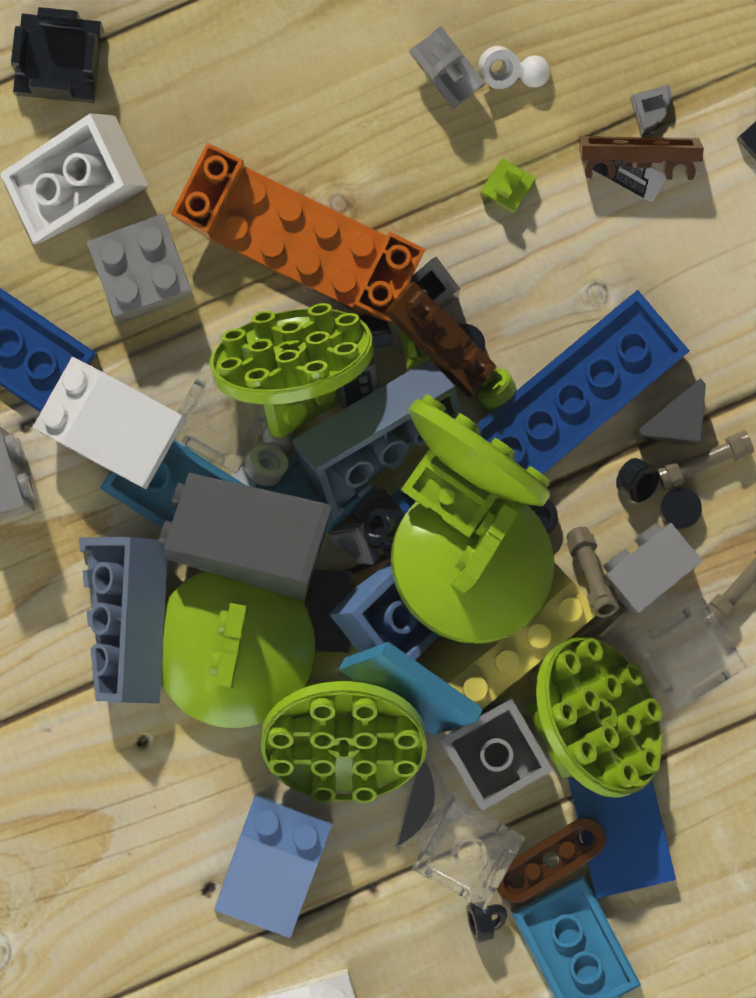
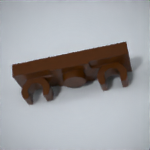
[579,136,704,180]
[384,282,497,397]

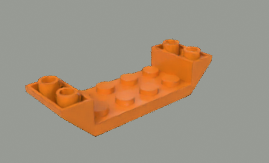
[171,142,426,322]

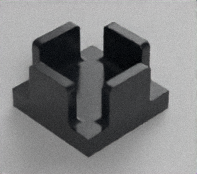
[11,7,103,103]

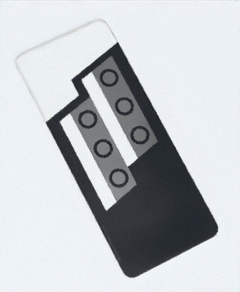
[592,160,666,202]

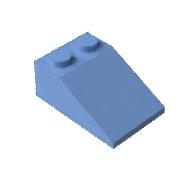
[329,562,440,660]
[214,794,333,938]

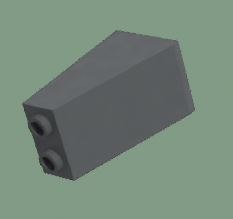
[158,473,332,602]

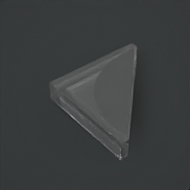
[395,751,463,852]

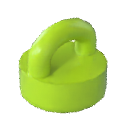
[475,369,517,413]

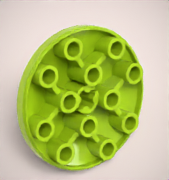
[210,303,374,439]
[401,394,550,538]
[391,498,554,643]
[161,571,315,728]
[525,637,662,798]
[261,681,427,804]

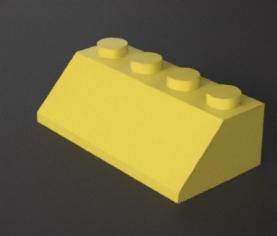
[420,562,596,709]

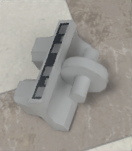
[409,26,485,109]

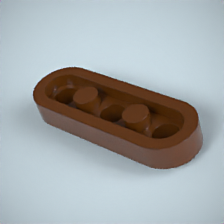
[495,817,607,903]

